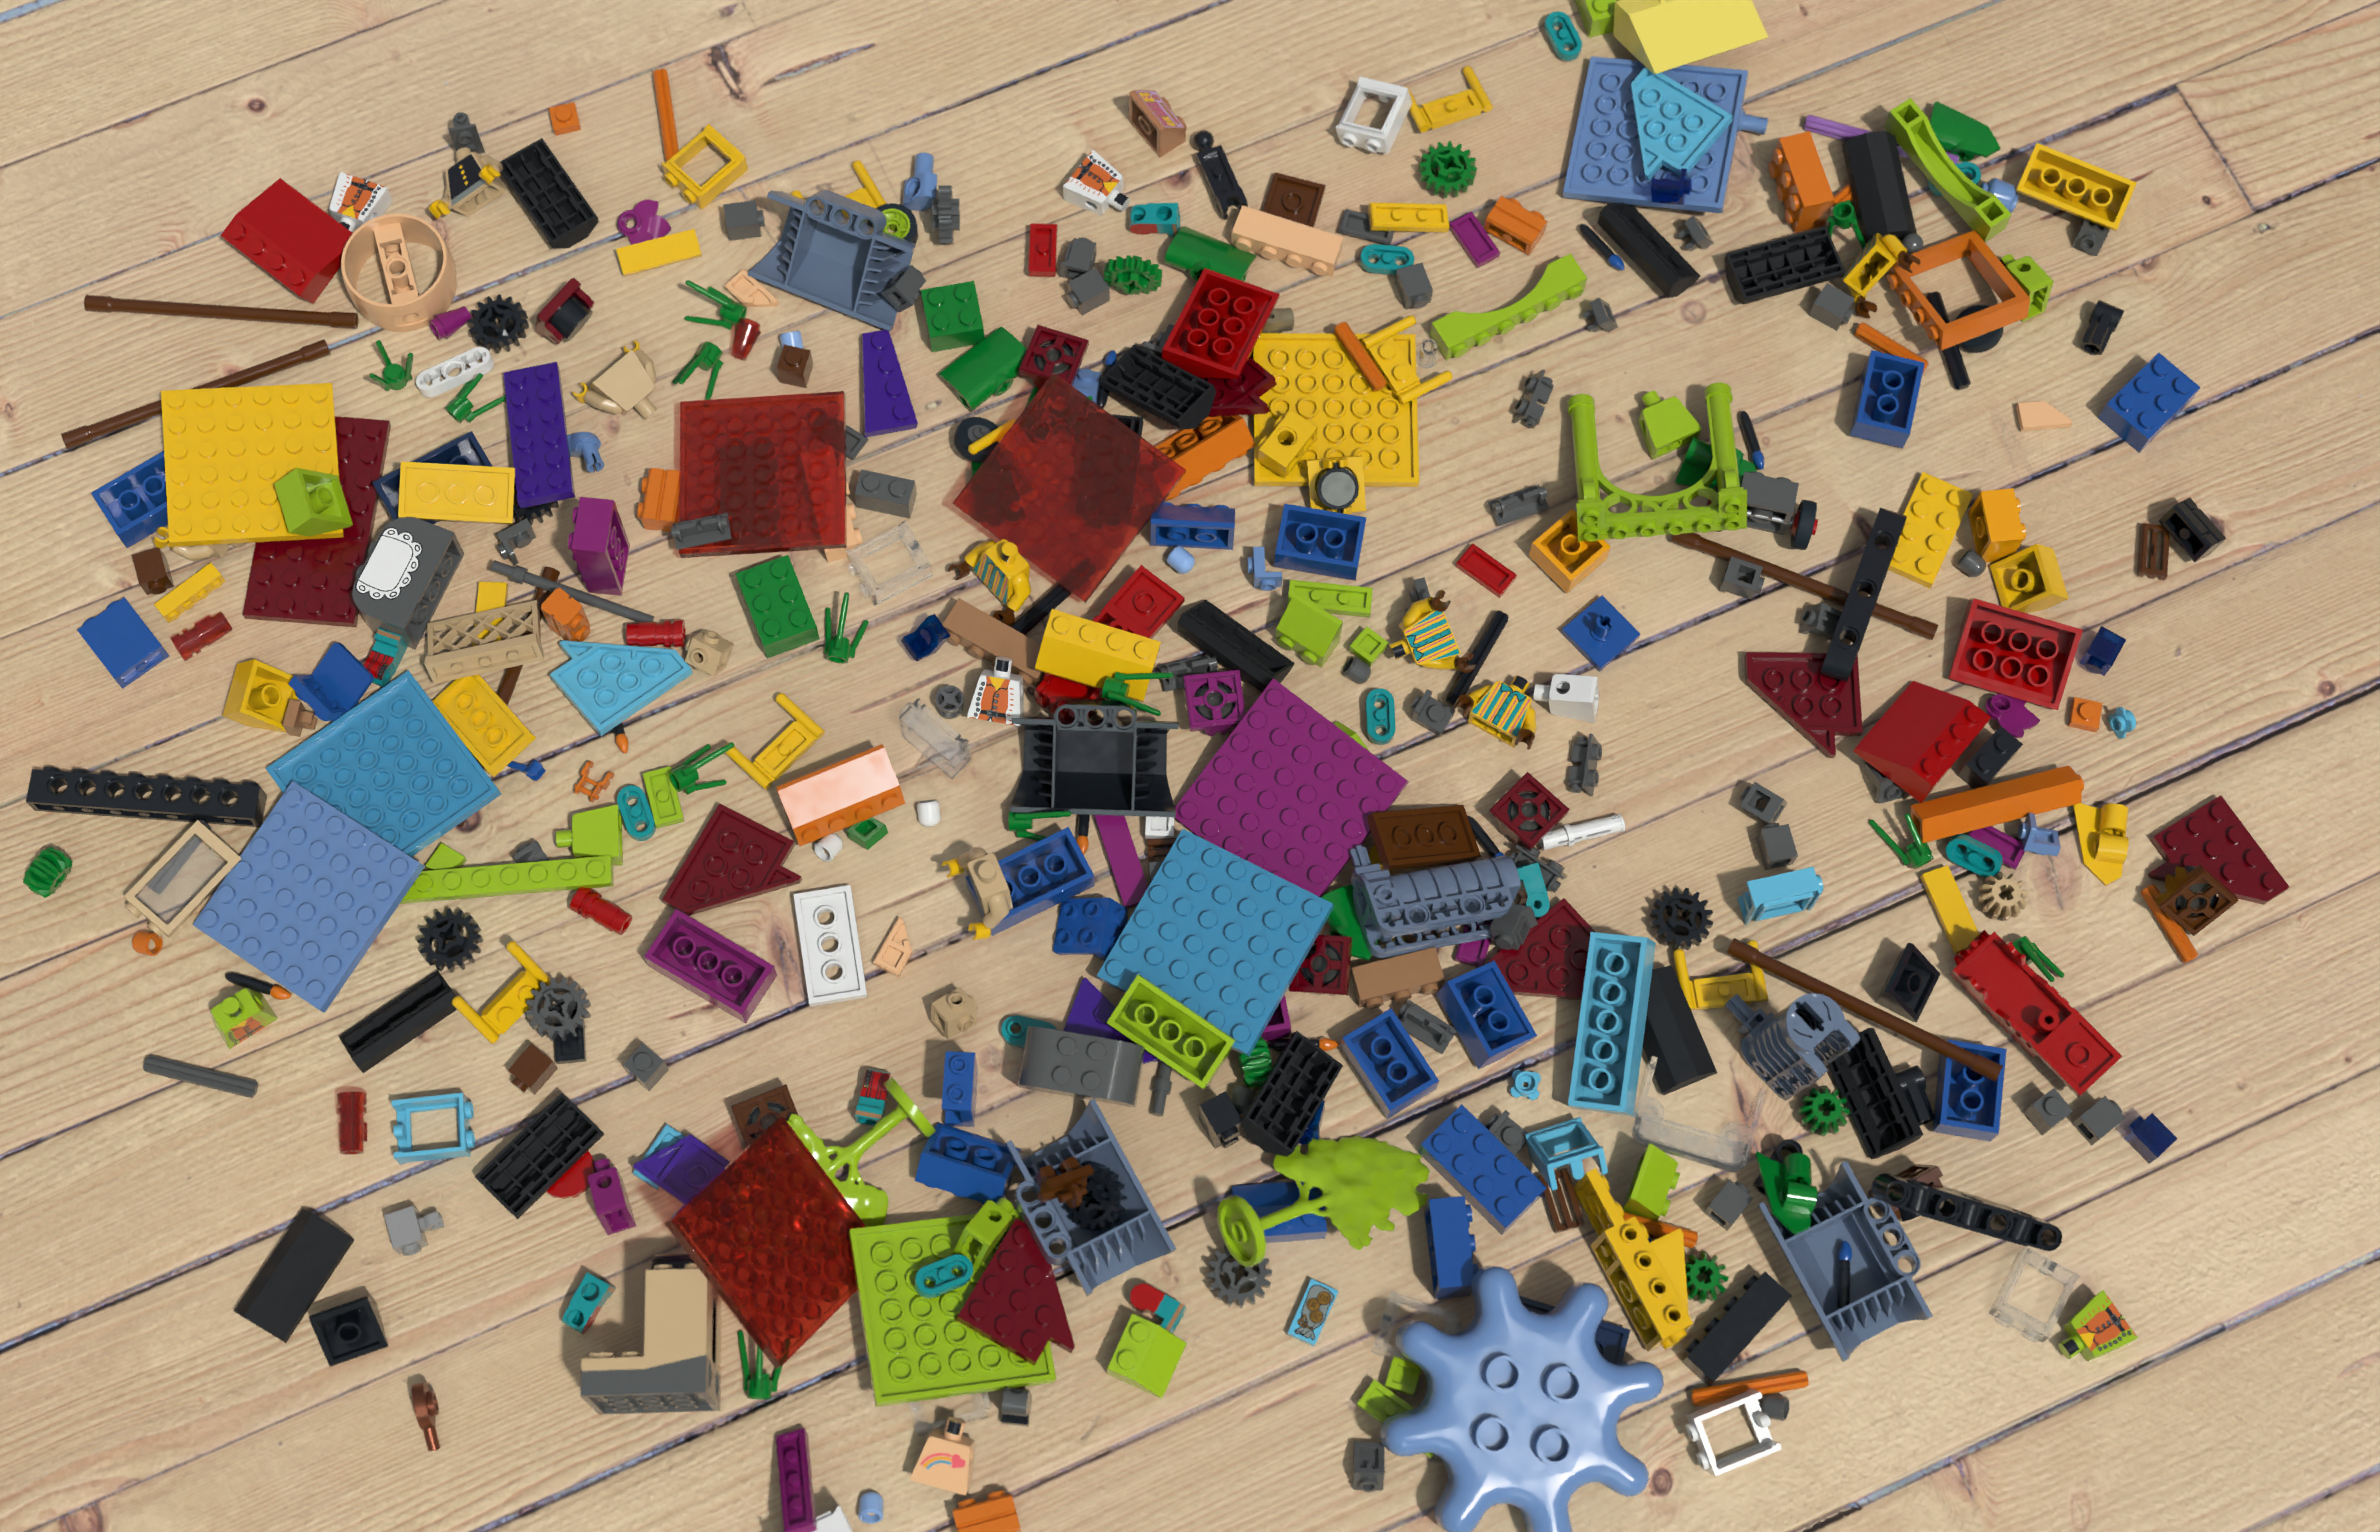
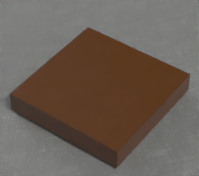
[1263,172,1326,228]

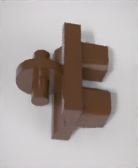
[1036,1157,1094,1208]

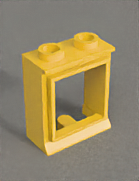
[662,124,748,210]

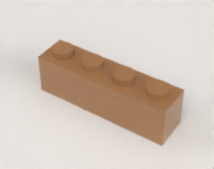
[941,598,1045,688]

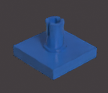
[1561,595,1640,672]

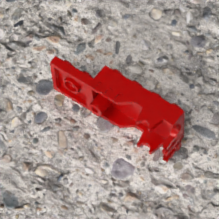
[1034,565,1185,720]
[1950,930,2123,1097]

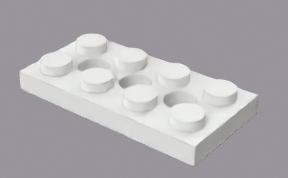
[793,885,868,1007]

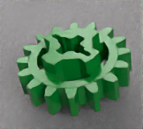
[1419,141,1477,198]
[1103,255,1162,295]

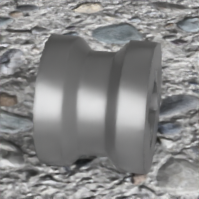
[935,685,964,719]

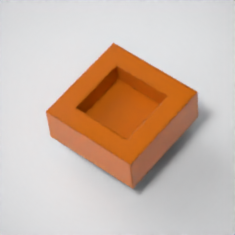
[549,102,581,136]
[2068,697,2103,732]

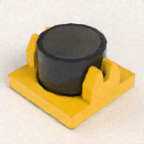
[1307,455,1366,514]

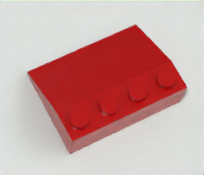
[220,178,353,304]
[1162,268,1280,379]
[1948,598,2083,710]
[1853,681,1991,803]

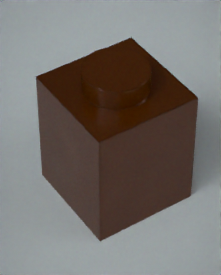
[777,344,813,388]
[132,548,174,595]
[508,1044,558,1095]

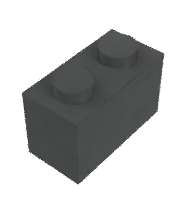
[854,469,917,519]

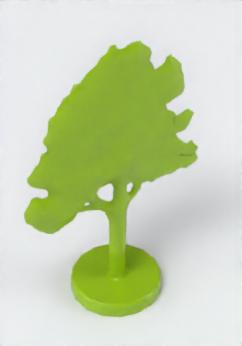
[728,1077,936,1259]
[1217,1135,1430,1267]

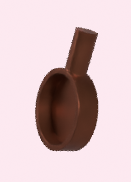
[412,1382,440,1452]

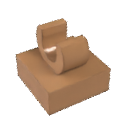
[282,699,318,737]

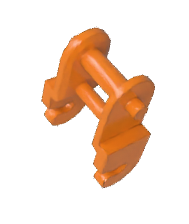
[574,761,614,803]

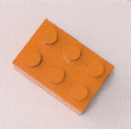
[1768,131,1835,233]

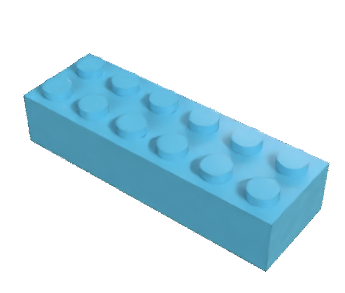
[1568,932,1656,1116]

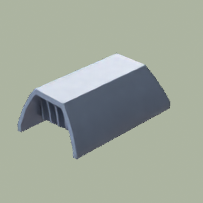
[748,190,916,331]
[1006,1099,1176,1296]
[1758,1161,1933,1362]

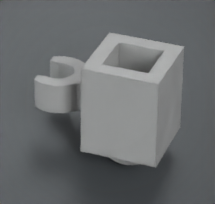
[384,1206,444,1256]

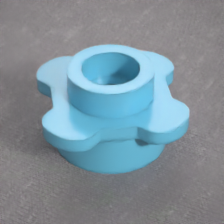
[2108,707,2136,739]
[1510,1070,1541,1100]

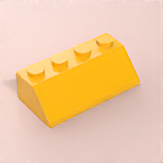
[2016,143,2137,231]
[1035,609,1161,702]

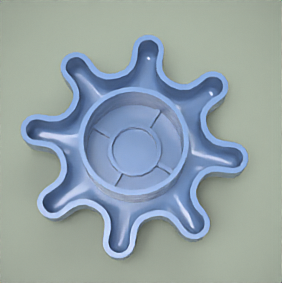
[1380,1266,1664,1532]

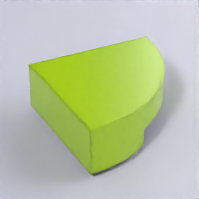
[425,843,467,870]

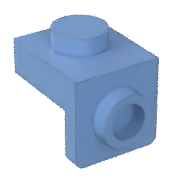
[1069,369,1101,412]
[1247,547,1282,591]
[2018,813,2061,856]

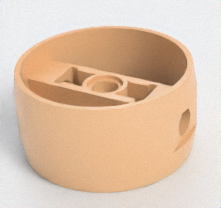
[341,213,457,332]

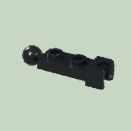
[1193,130,1248,220]

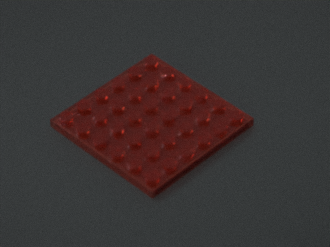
[952,372,1186,603]
[679,391,847,558]
[665,1117,866,1368]

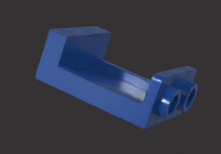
[77,597,169,689]
[942,1051,978,1127]

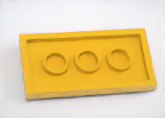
[398,461,515,525]
[1888,472,1973,588]
[432,674,536,777]

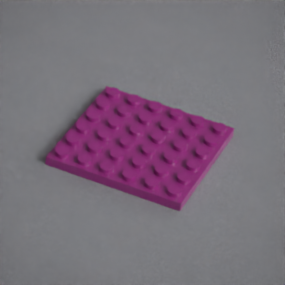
[1175,678,1409,897]

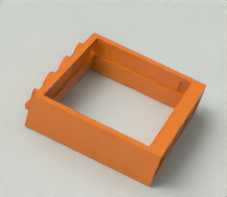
[1886,230,2030,350]

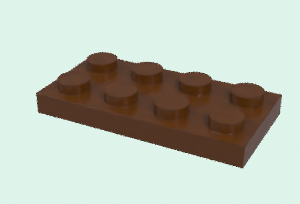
[1366,805,1481,870]

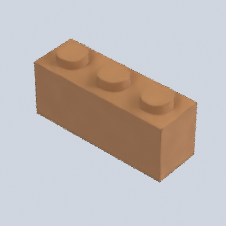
[1350,947,1445,1009]

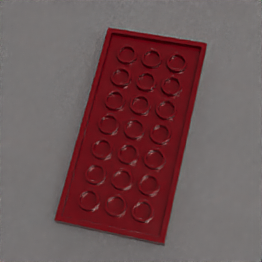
[243,416,391,627]

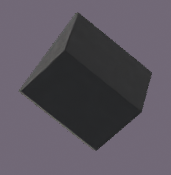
[1875,943,1941,1022]
[309,1296,388,1367]

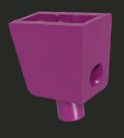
[588,1159,636,1235]

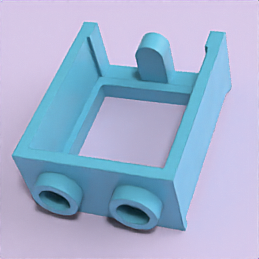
[1737,867,1823,925]
[392,1093,475,1165]
[1525,1117,1608,1191]

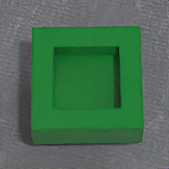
[846,817,888,850]

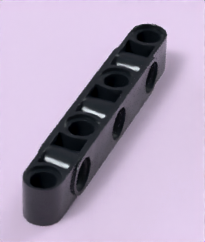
[1820,507,1907,682]
[1872,1173,2062,1251]

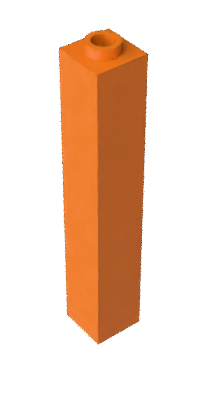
[1910,765,2084,843]

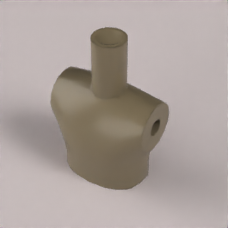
[1262,308,1294,333]

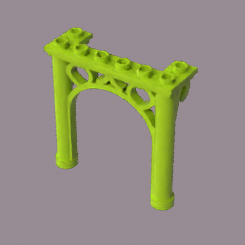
[1567,383,1747,542]

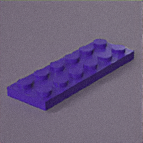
[503,362,575,508]

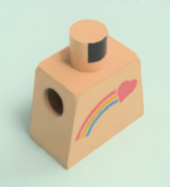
[910,1417,975,1496]

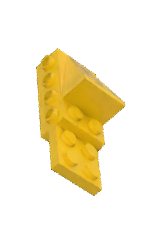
[1573,1168,1693,1352]

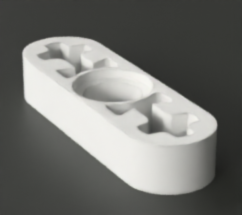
[416,347,494,397]

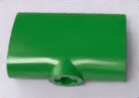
[1164,226,1257,282]
[939,327,1027,412]

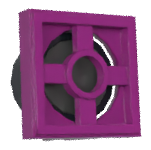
[1183,670,1246,736]

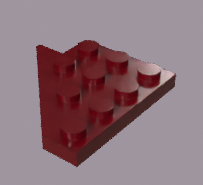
[1158,357,1277,419]
[1744,652,1863,758]
[2148,795,2290,905]
[662,803,802,916]
[1484,898,1595,1000]
[956,1218,1075,1366]

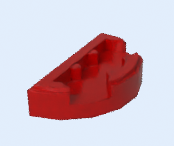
[546,1151,594,1199]

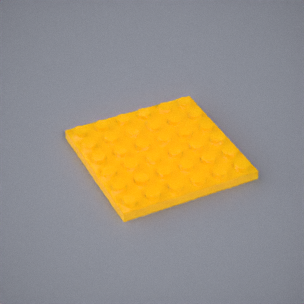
[1253,333,1419,487]
[161,383,343,547]

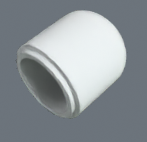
[916,800,941,827]
[814,833,843,862]

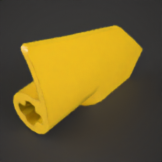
[2073,803,2129,886]

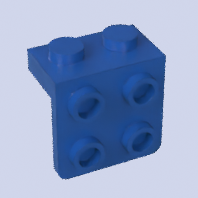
[289,643,374,721]
[1053,897,1128,961]

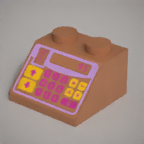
[1129,90,1187,158]

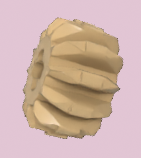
[1978,872,2028,921]

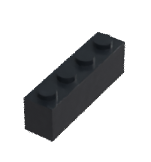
[1682,1272,1792,1387]

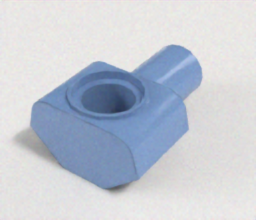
[903,153,937,211]

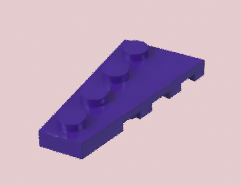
[861,330,918,438]

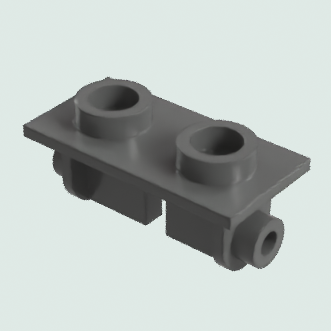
[448,112,485,154]
[1512,370,1554,428]
[1488,484,1549,526]
[671,513,732,550]
[1158,654,1218,692]
[1568,733,1602,796]
[1510,844,1567,893]
[1397,999,1457,1054]

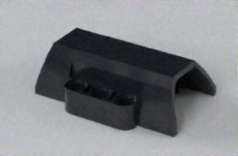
[1010,699,1179,817]

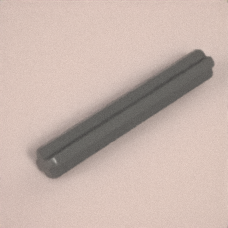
[143,1055,258,1098]

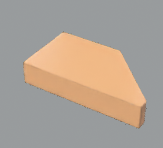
[724,268,779,307]
[2016,401,2072,432]
[873,917,913,978]

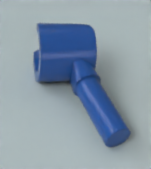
[507,760,546,781]

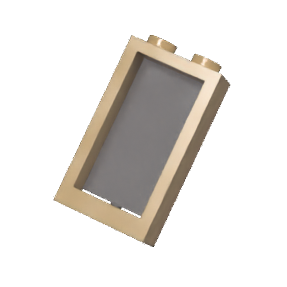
[124,820,242,938]

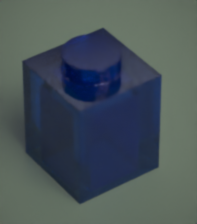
[2079,626,2126,676]
[2124,1113,2178,1164]

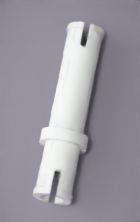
[1539,813,1625,851]

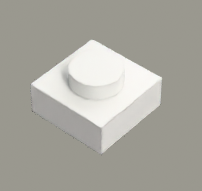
[1145,816,1174,839]

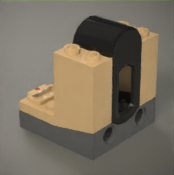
[580,1253,722,1415]

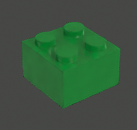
[921,281,985,352]

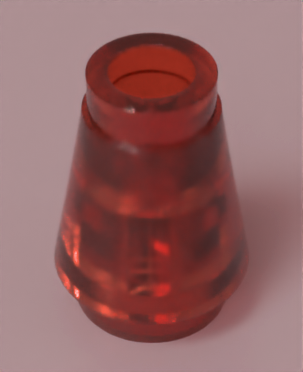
[731,318,761,360]

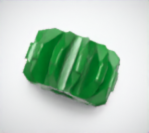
[23,847,73,898]
[1237,1037,1273,1088]
[1798,1086,1850,1136]
[1685,1252,1728,1304]

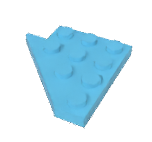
[1631,67,1733,182]
[550,640,693,736]

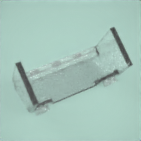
[1632,1056,1766,1172]

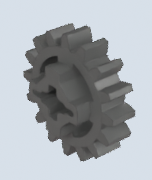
[932,185,960,244]
[526,977,591,1041]
[1207,1245,1272,1308]

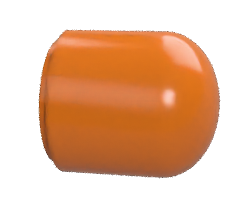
[132,931,163,956]

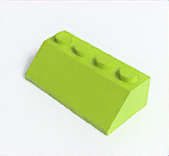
[1107,974,1236,1089]

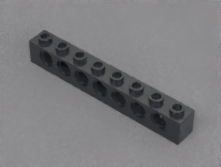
[26,767,267,827]

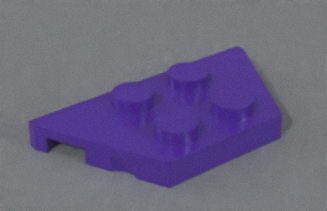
[1063,977,1160,1064]
[633,1134,739,1234]

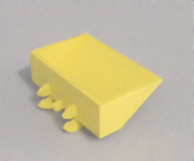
[1613,0,1768,75]

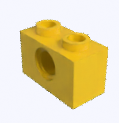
[1257,410,1318,479]

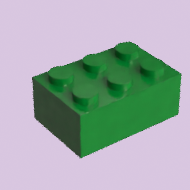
[736,555,820,658]

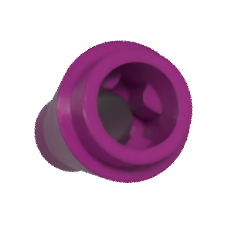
[429,306,472,340]

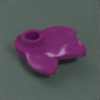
[617,200,671,245]
[1985,694,2040,738]

